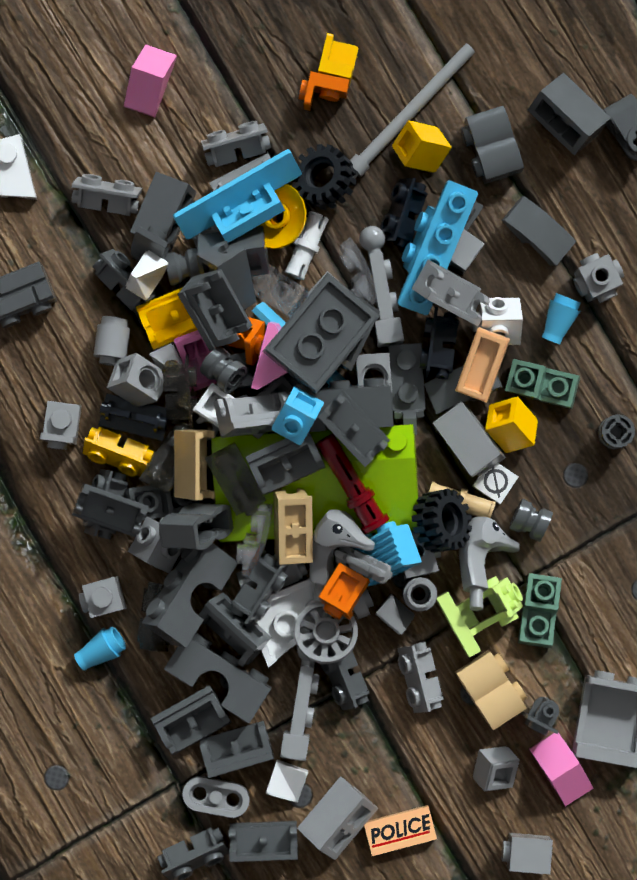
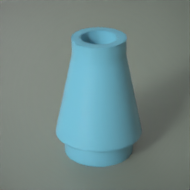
[542,293,581,344]
[74,627,126,671]

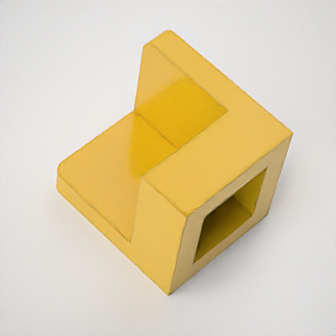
[318,33,358,86]
[392,120,452,173]
[485,396,538,453]

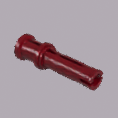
[315,433,390,534]

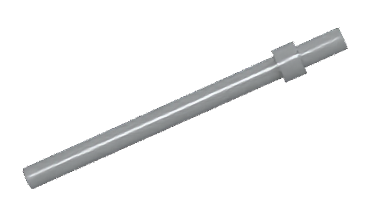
[350,43,475,178]

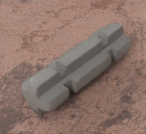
[334,546,393,584]

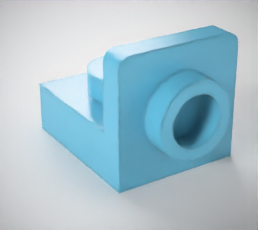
[272,386,324,445]

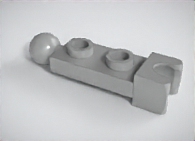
[359,226,404,348]
[280,640,322,761]

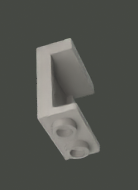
[572,670,637,768]

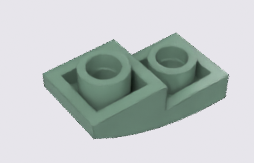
[505,359,580,409]
[518,573,562,648]

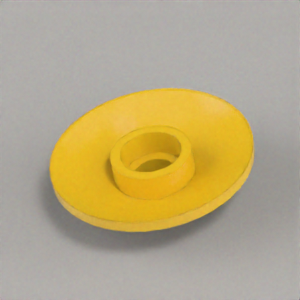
[257,184,307,249]

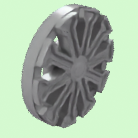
[294,602,358,664]

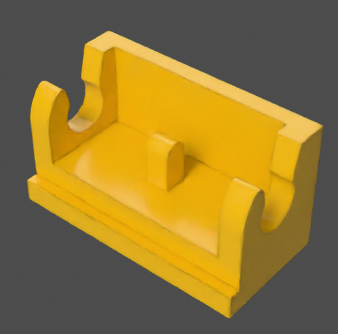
[136,287,197,350]

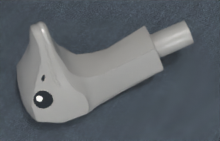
[309,509,375,602]
[459,517,520,611]

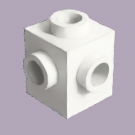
[473,297,523,345]

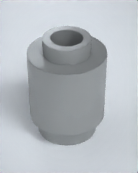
[93,316,130,366]
[402,577,437,611]

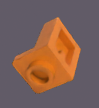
[299,71,349,111]
[227,317,266,366]
[318,563,370,620]

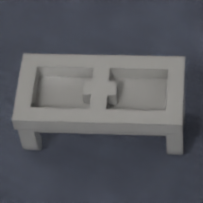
[411,260,490,326]
[213,391,288,438]
[433,401,506,477]
[297,776,378,860]

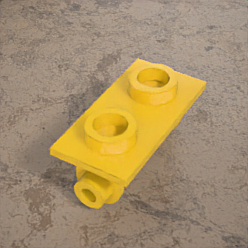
[83,427,154,478]

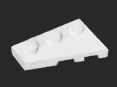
[0,134,37,200]
[255,567,336,668]

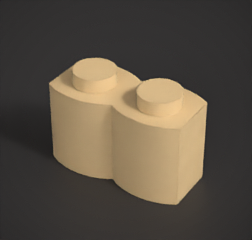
[454,650,527,730]

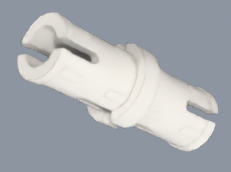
[284,211,329,280]

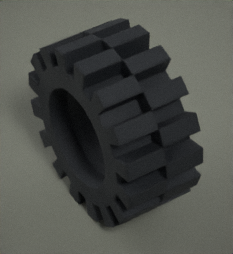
[292,144,356,210]
[412,489,472,553]

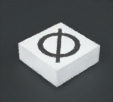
[472,463,519,505]

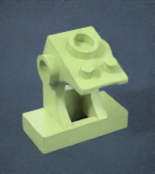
[436,576,523,658]

